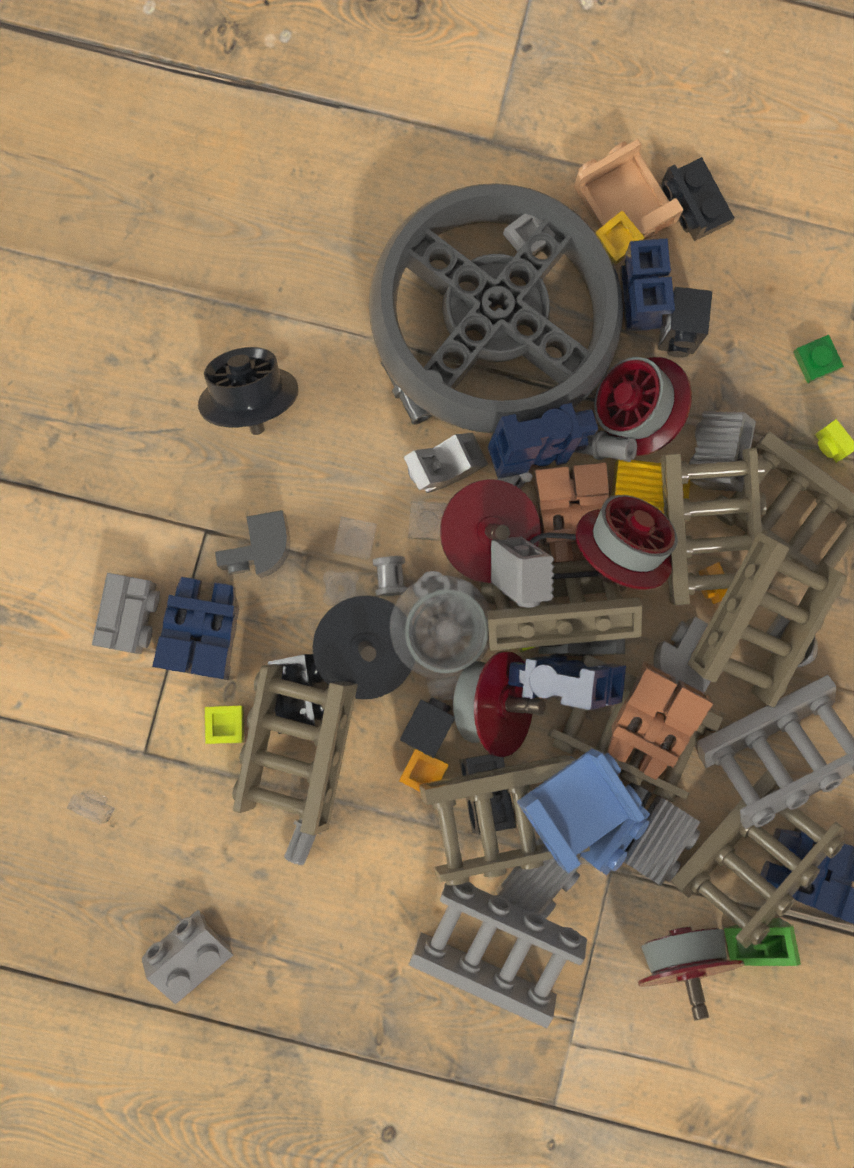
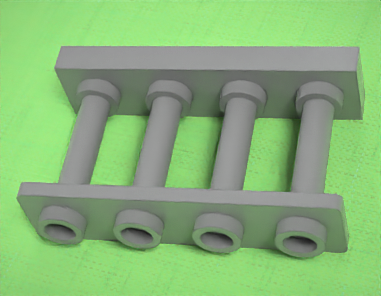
[697,675,854,829]
[409,881,587,1028]

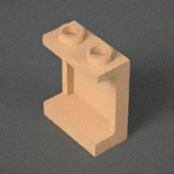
[574,139,683,240]

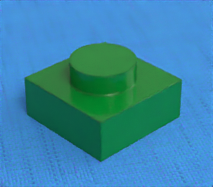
[793,335,844,384]

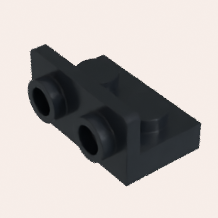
[662,157,734,241]
[268,654,329,734]

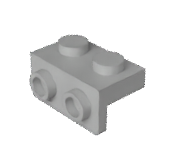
[142,910,233,1004]

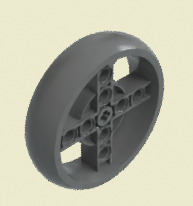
[369,183,623,433]

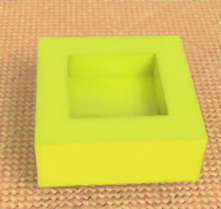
[815,419,854,463]
[205,706,244,744]

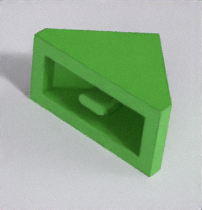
[724,917,801,966]

